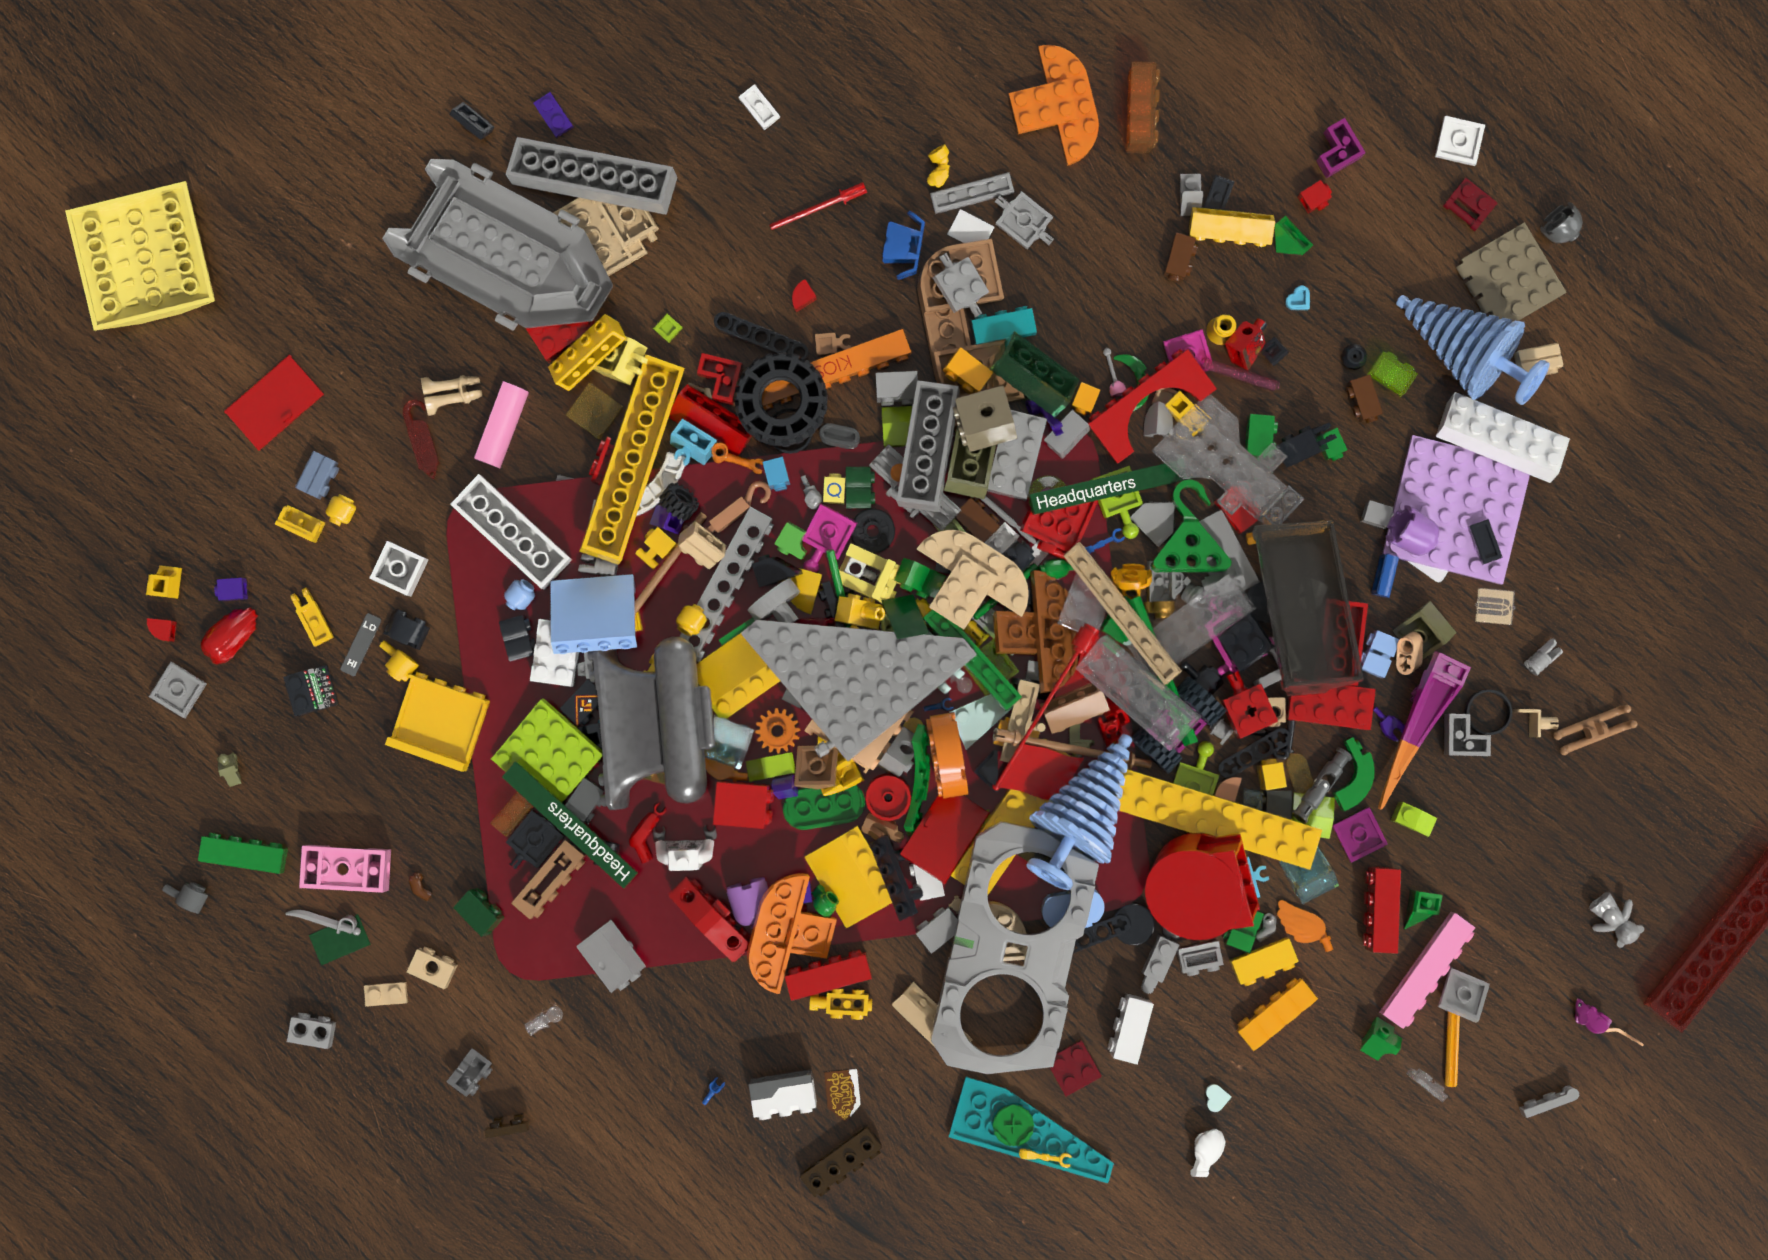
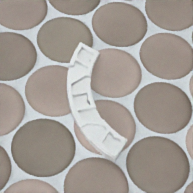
[590,452,686,517]

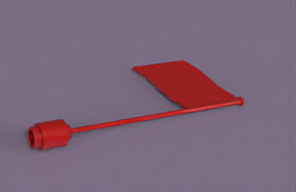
[992,623,1100,800]

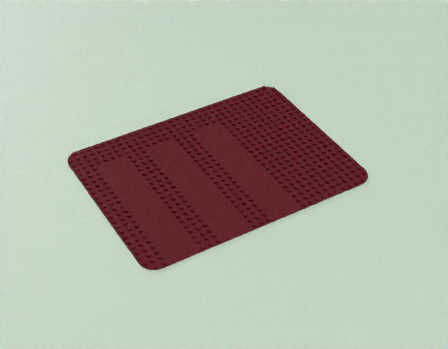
[446,421,1149,981]

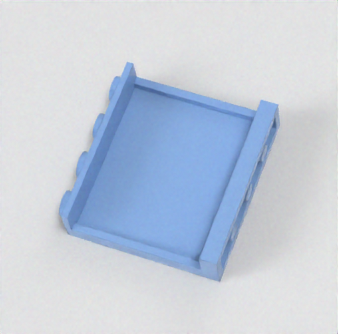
[551,574,637,654]

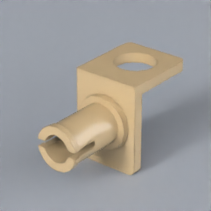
[1512,709,1559,737]

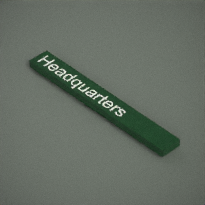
[1028,460,1187,515]
[502,761,638,889]

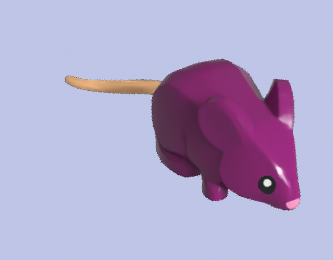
[1575,999,1644,1046]

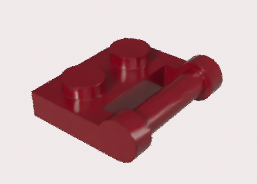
[1443,178,1497,232]

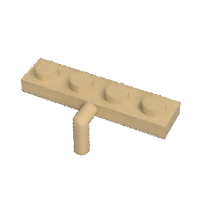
[1000,680,1045,762]

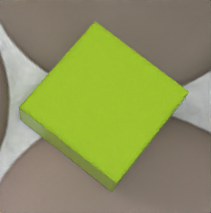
[653,314,682,343]

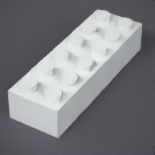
[1436,392,1570,483]
[450,474,572,590]

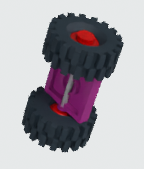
[1131,676,1226,774]

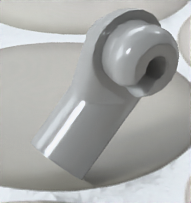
[1255,913,1277,943]

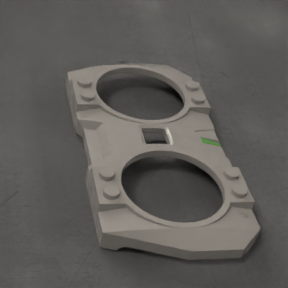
[930,821,1099,1074]

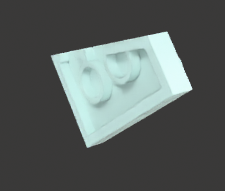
[949,694,1013,750]

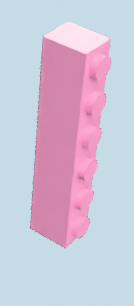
[1380,912,1475,1029]

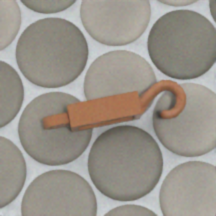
[706,481,771,534]

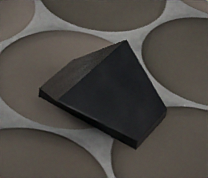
[973,750,999,792]

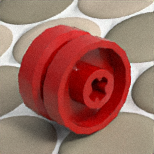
[865,772,911,821]

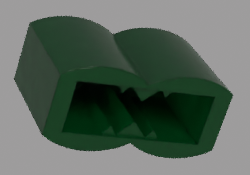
[846,467,875,509]

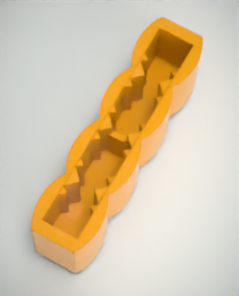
[1236,978,1318,1051]

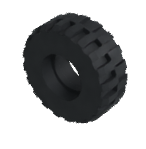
[734,352,828,447]

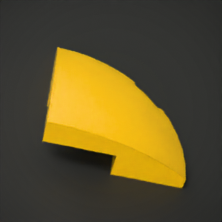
[782,568,822,615]
[821,751,864,796]

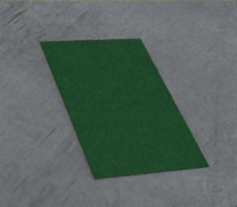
[881,594,929,640]
[309,914,371,966]

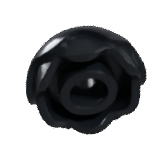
[1341,344,1367,370]

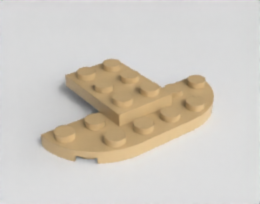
[917,530,1028,629]

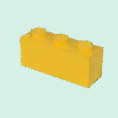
[1229,937,1299,986]

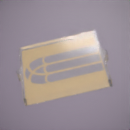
[1475,588,1516,625]

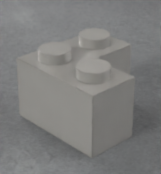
[1444,714,1491,756]

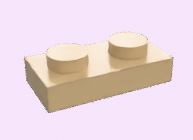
[364,982,408,1007]

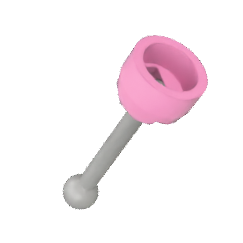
[1103,348,1126,397]

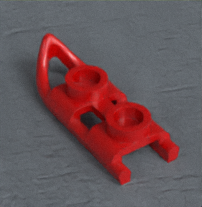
[1098,712,1123,752]

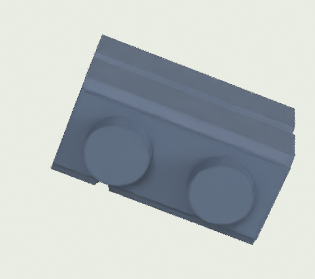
[295,451,339,500]

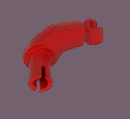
[629,802,666,864]

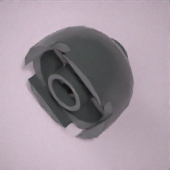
[1540,202,1583,244]

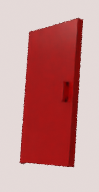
[224,354,324,451]
[900,795,990,884]

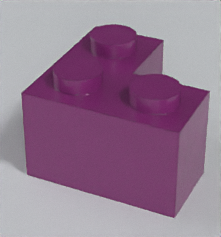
[1316,118,1366,179]

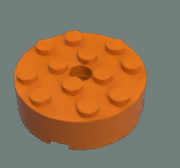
[926,712,968,799]

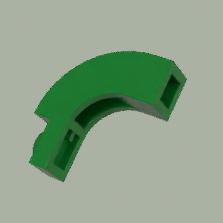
[1332,737,1375,811]

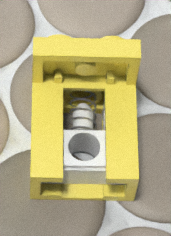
[839,544,901,604]

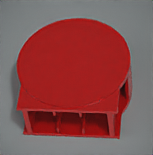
[1145,833,1260,940]

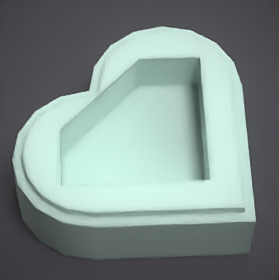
[1206,1084,1231,1112]

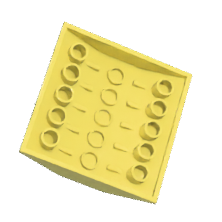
[65,181,215,331]

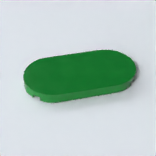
[783,785,865,830]

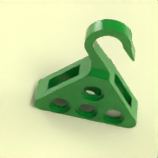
[1150,480,1232,573]

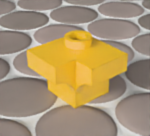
[146,565,182,599]

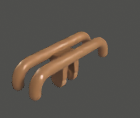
[1553,705,1638,755]

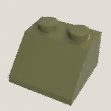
[1392,601,1456,660]

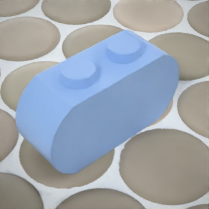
[1041,890,1104,928]

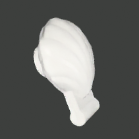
[1191,1129,1225,1177]

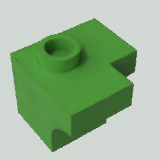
[775,521,807,560]

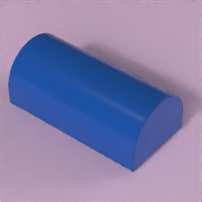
[1371,554,1399,598]

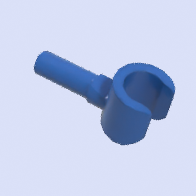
[924,698,953,711]
[702,1077,725,1105]

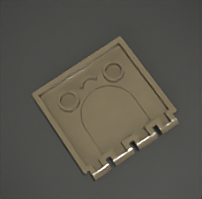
[1456,222,1567,322]

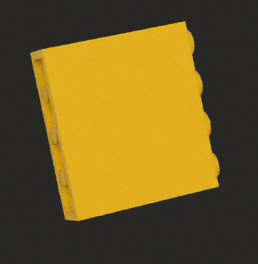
[385,672,490,772]

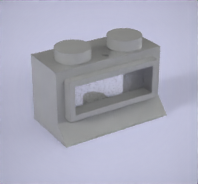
[1177,939,1224,976]

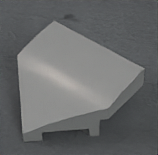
[1130,501,1175,547]
[1147,561,1191,602]

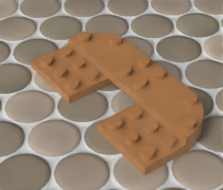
[917,239,1025,402]

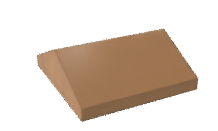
[794,746,838,789]

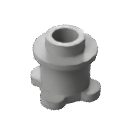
[1210,718,1234,745]

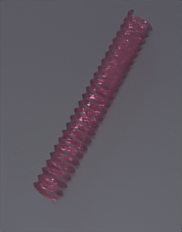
[1202,357,1280,391]

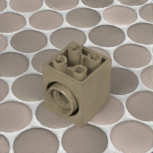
[953,385,1018,452]

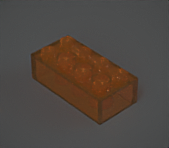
[1126,62,1160,153]

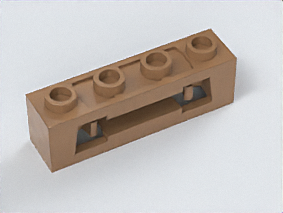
[511,839,586,919]

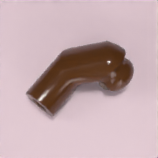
[409,872,433,902]

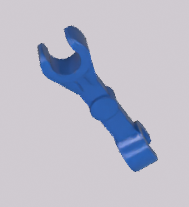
[1085,528,1125,554]

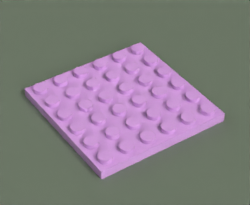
[1382,435,1530,585]

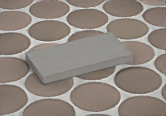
[1189,510,1260,601]

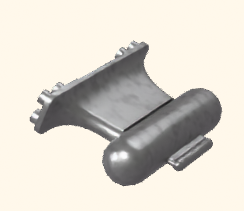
[587,636,715,810]

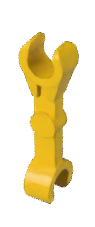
[1019,1148,1072,1168]

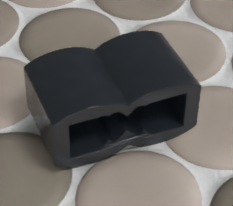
[499,615,536,661]

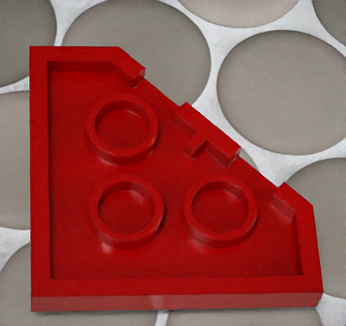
[1020,501,1098,552]

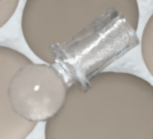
[950,674,973,693]
[524,1006,563,1036]

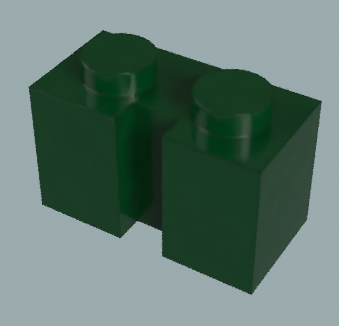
[453,888,505,937]

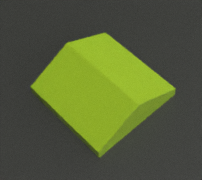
[882,406,913,448]
[1291,792,1335,839]

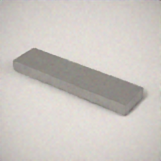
[930,172,1014,214]

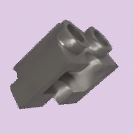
[447,1049,493,1097]

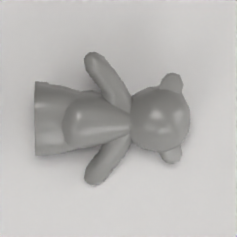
[1589,892,1645,948]

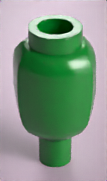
[1039,559,1074,579]

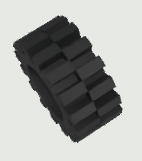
[659,483,699,521]

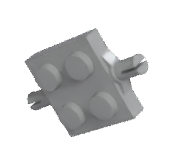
[995,191,1054,250]
[933,253,989,317]

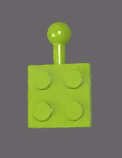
[1091,466,1143,539]
[1173,741,1219,795]

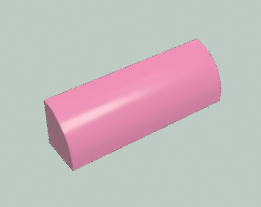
[474,381,529,468]

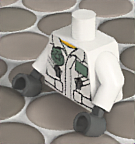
[653,825,717,871]

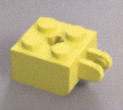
[593,336,648,385]

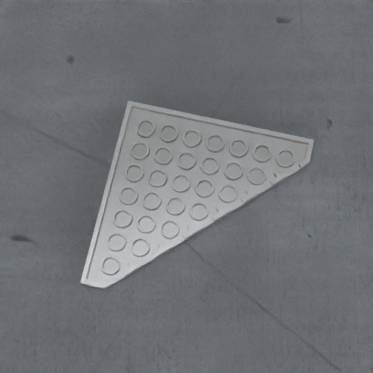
[741,620,977,762]

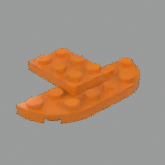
[1009,45,1099,166]
[747,873,837,994]

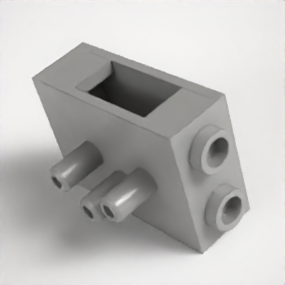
[576,920,646,993]

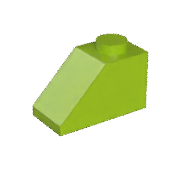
[1391,802,1437,837]

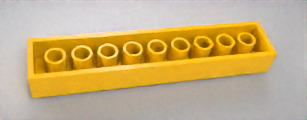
[579,354,685,565]
[1118,769,1322,870]

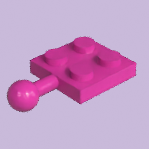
[803,503,858,573]

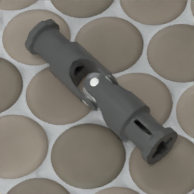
[1291,747,1352,824]

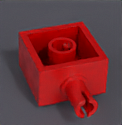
[1221,671,1278,739]

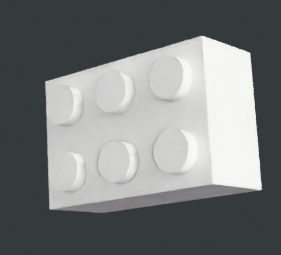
[1108,993,1154,1065]

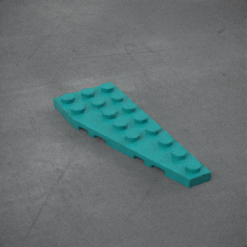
[949,1076,1114,1183]

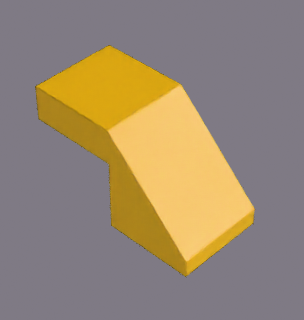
[1165,391,1208,438]

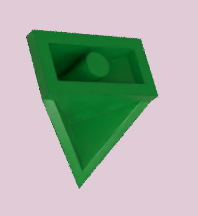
[1404,889,1442,930]

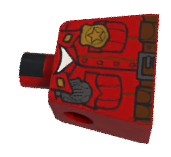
[1225,318,1267,371]

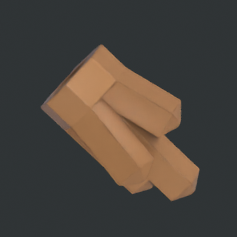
[861,813,904,843]

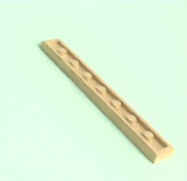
[1064,542,1182,685]

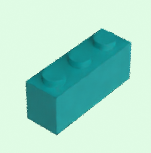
[971,306,1037,345]

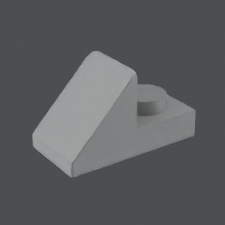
[1180,174,1203,216]

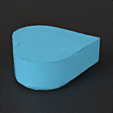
[1285,286,1310,310]

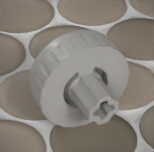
[747,578,800,623]

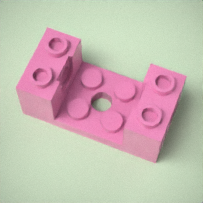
[299,845,391,893]

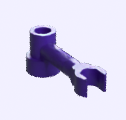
[1025,395,1064,436]

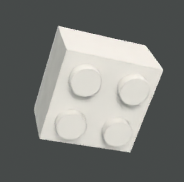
[370,541,428,597]

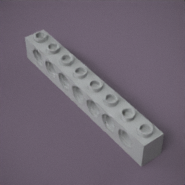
[680,507,774,662]

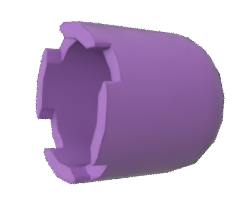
[1386,505,1439,556]
[726,877,768,929]

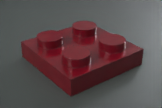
[1050,1040,1102,1097]

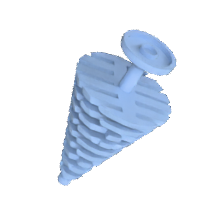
[1396,295,1550,405]
[1026,734,1132,890]

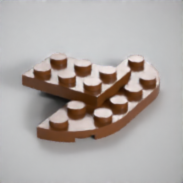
[993,570,1078,693]

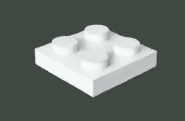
[1435,116,1485,166]

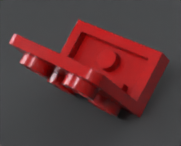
[589,436,614,485]

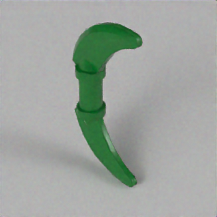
[1114,354,1149,411]

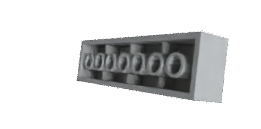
[506,137,677,215]

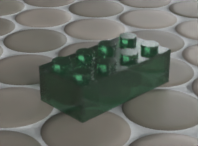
[990,331,1080,418]

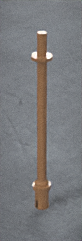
[611,512,707,650]
[993,728,1152,770]

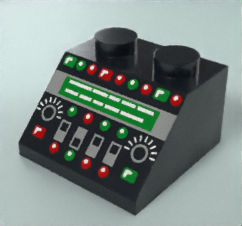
[283,665,339,717]

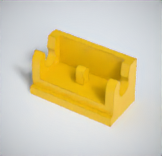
[275,505,325,543]

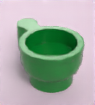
[812,885,839,917]

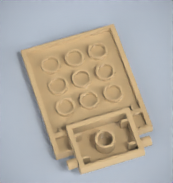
[554,198,659,276]

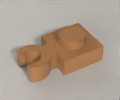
[815,333,851,356]

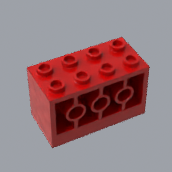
[713,781,774,829]

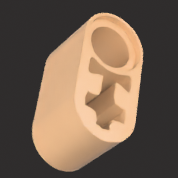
[1396,632,1423,675]

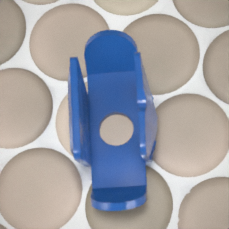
[883,211,925,280]

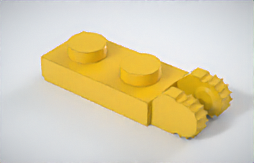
[290,587,334,647]

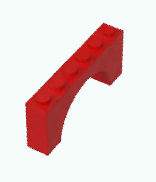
[1088,348,1217,464]

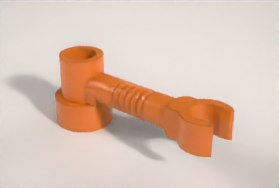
[711,443,764,474]

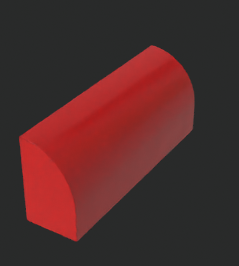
[668,384,752,456]

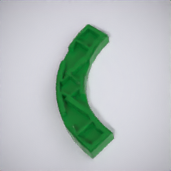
[904,724,930,837]

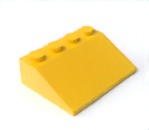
[696,632,780,722]
[805,825,892,928]

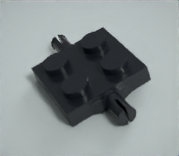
[506,810,564,869]

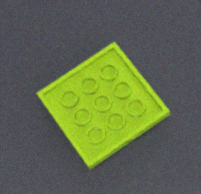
[491,698,603,803]

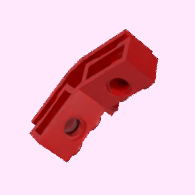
[669,877,751,962]

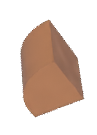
[1213,777,1242,802]

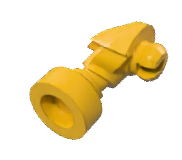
[927,144,950,188]

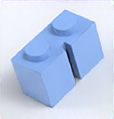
[1360,630,1400,678]

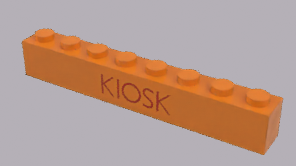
[762,329,911,411]

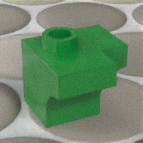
[1360,1017,1402,1061]

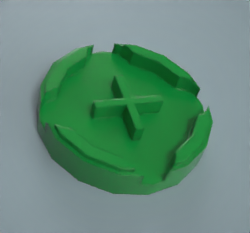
[993,1104,1034,1146]

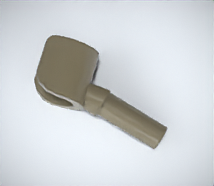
[688,383,713,400]

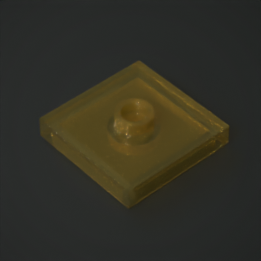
[566,383,623,440]

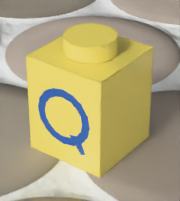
[823,474,845,504]

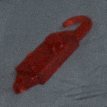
[403,400,440,480]

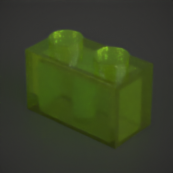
[1367,351,1418,397]

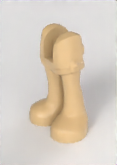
[421,375,483,416]

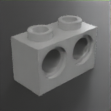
[287,1013,336,1049]

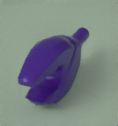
[1373,707,1405,742]

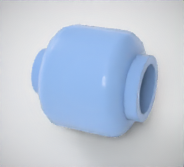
[504,579,535,610]

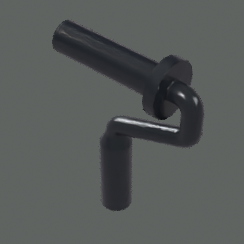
[1250,720,1296,760]

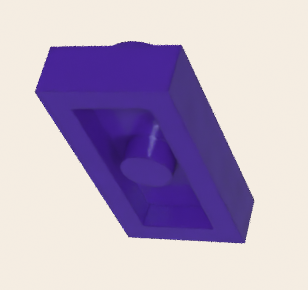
[533,92,573,139]

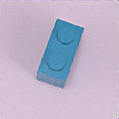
[763,457,790,492]

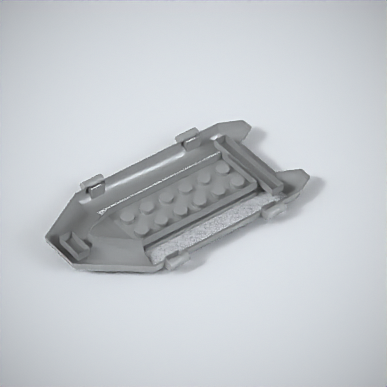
[382,159,613,331]

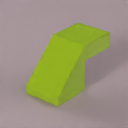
[746,752,796,782]

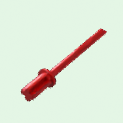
[769,182,867,230]

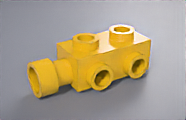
[810,988,872,1020]

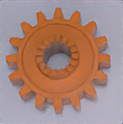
[755,708,801,754]

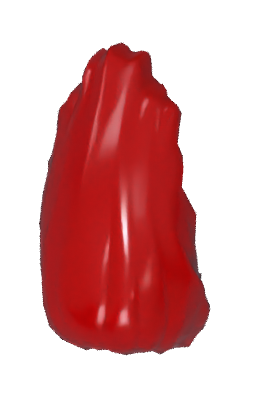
[201,607,258,664]

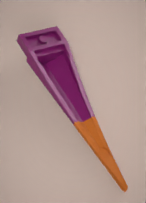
[1378,651,1471,810]

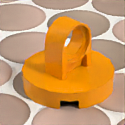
[1111,563,1152,599]

